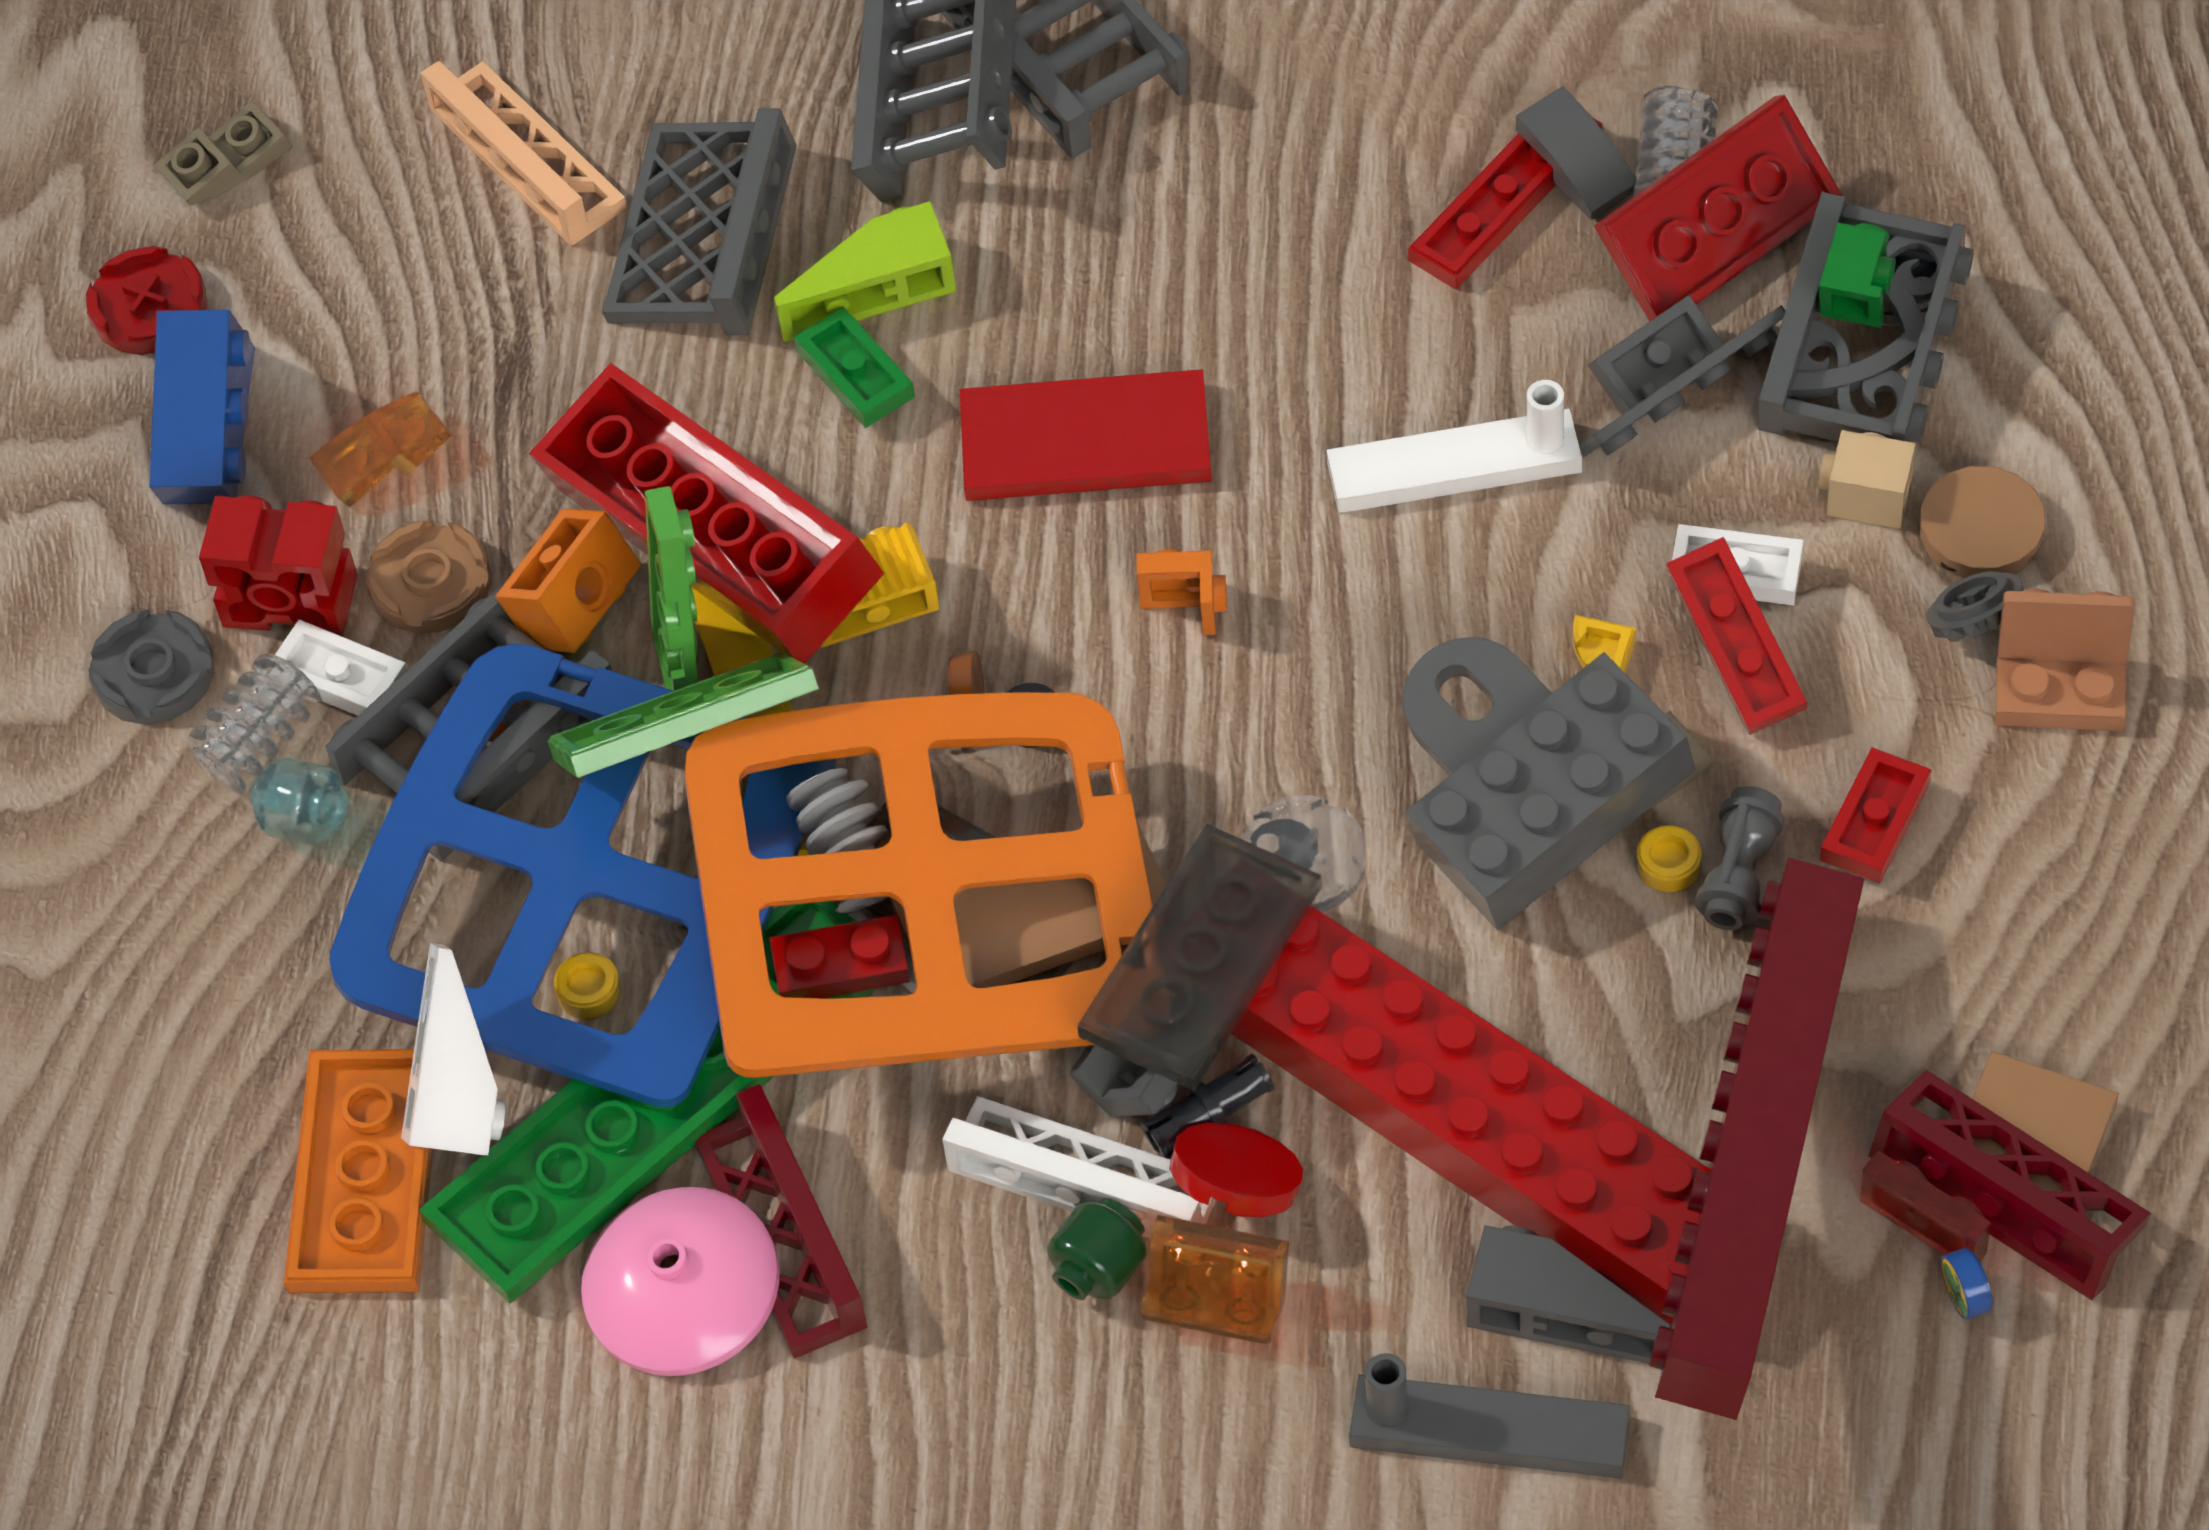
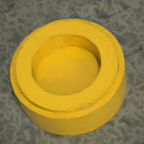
[1636,825,1702,892]
[554,952,621,1020]

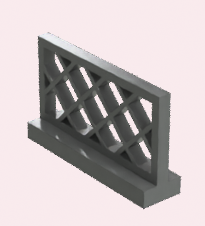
[602,108,797,336]

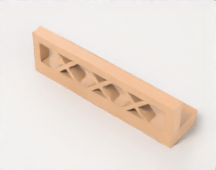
[420,61,627,247]

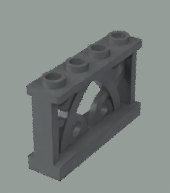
[1758,192,1974,442]

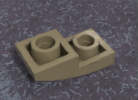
[154,100,293,206]

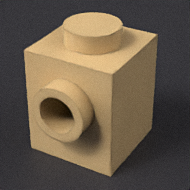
[1818,430,1916,529]

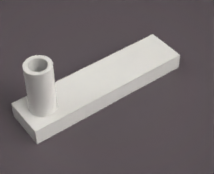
[1326,380,1582,514]

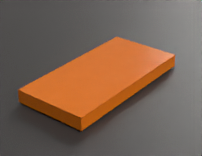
[284,1049,433,1293]

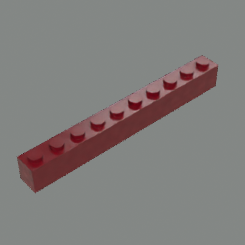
[1649,857,1865,1420]

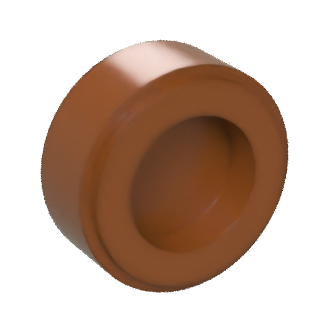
[947,651,985,695]

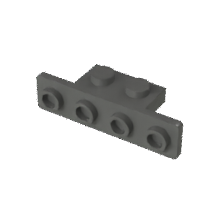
[1579,295,1785,457]

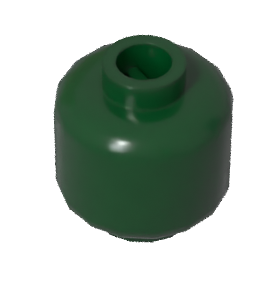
[1047,1198,1147,1300]

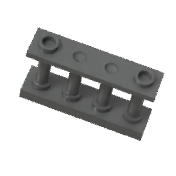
[851,0,1016,202]
[941,0,1190,159]
[325,583,612,862]

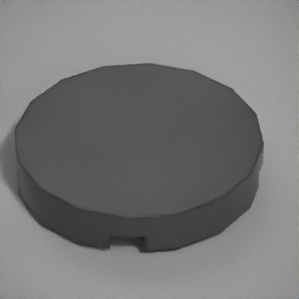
[88,610,215,725]

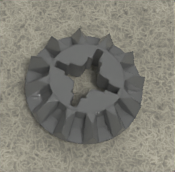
[1926,571,2024,642]

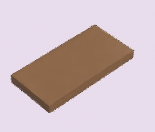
[890,819,1179,988]

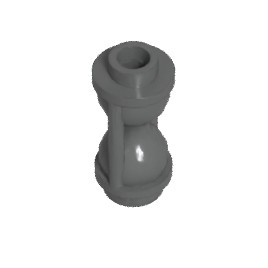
[1695,786,1784,930]

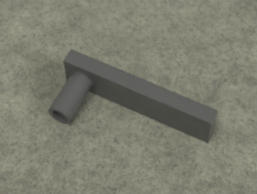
[1349,1353,1630,1479]

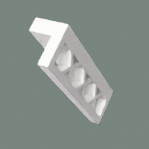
[942,1096,1216,1252]

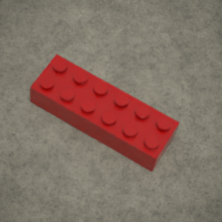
[529,363,885,664]

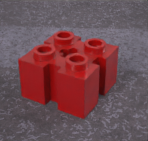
[199,495,358,637]

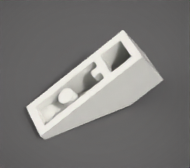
[401,943,505,1155]

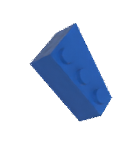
[149,310,255,504]

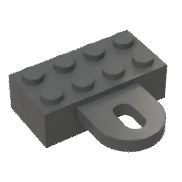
[1403,637,1696,931]

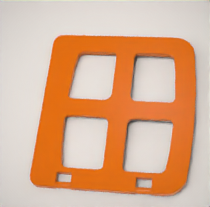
[684,692,1171,1078]

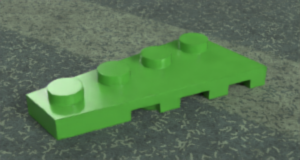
[645,486,699,691]

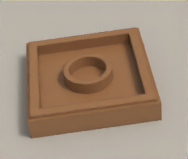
[1972,1051,2119,1191]

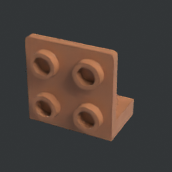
[1995,588,2134,731]

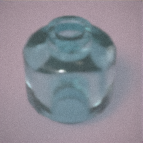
[251,757,349,845]

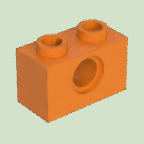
[495,508,642,653]

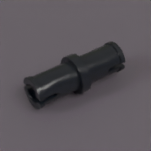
[1141,1053,1275,1158]

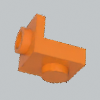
[1136,549,1227,635]

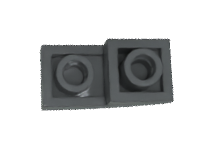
[1516,86,1638,220]

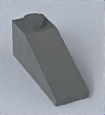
[1466,1225,1670,1364]

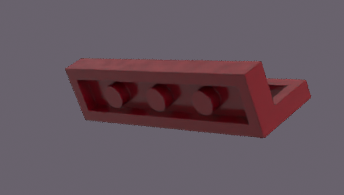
[1868,1070,2151,1300]
[695,1084,868,1359]

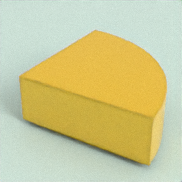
[1573,615,1637,674]

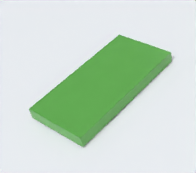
[547,652,819,778]

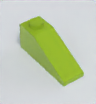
[774,201,956,342]

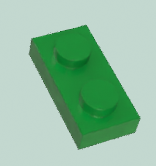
[794,307,915,428]

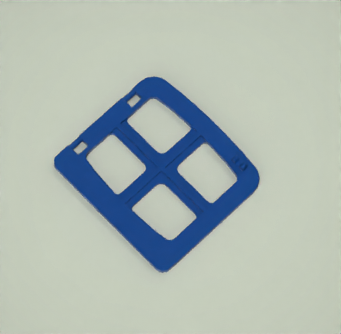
[329,644,836,1108]

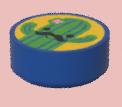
[1940,1248,1992,1320]

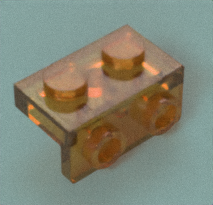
[1140,1215,1289,1344]

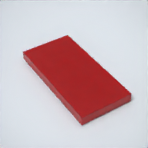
[1594,95,1843,322]
[959,369,1212,501]

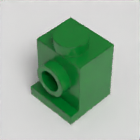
[1819,222,1895,328]

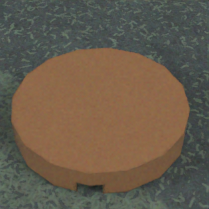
[1919,466,2046,578]
[366,520,491,633]

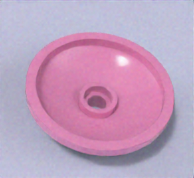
[581,1187,780,1376]

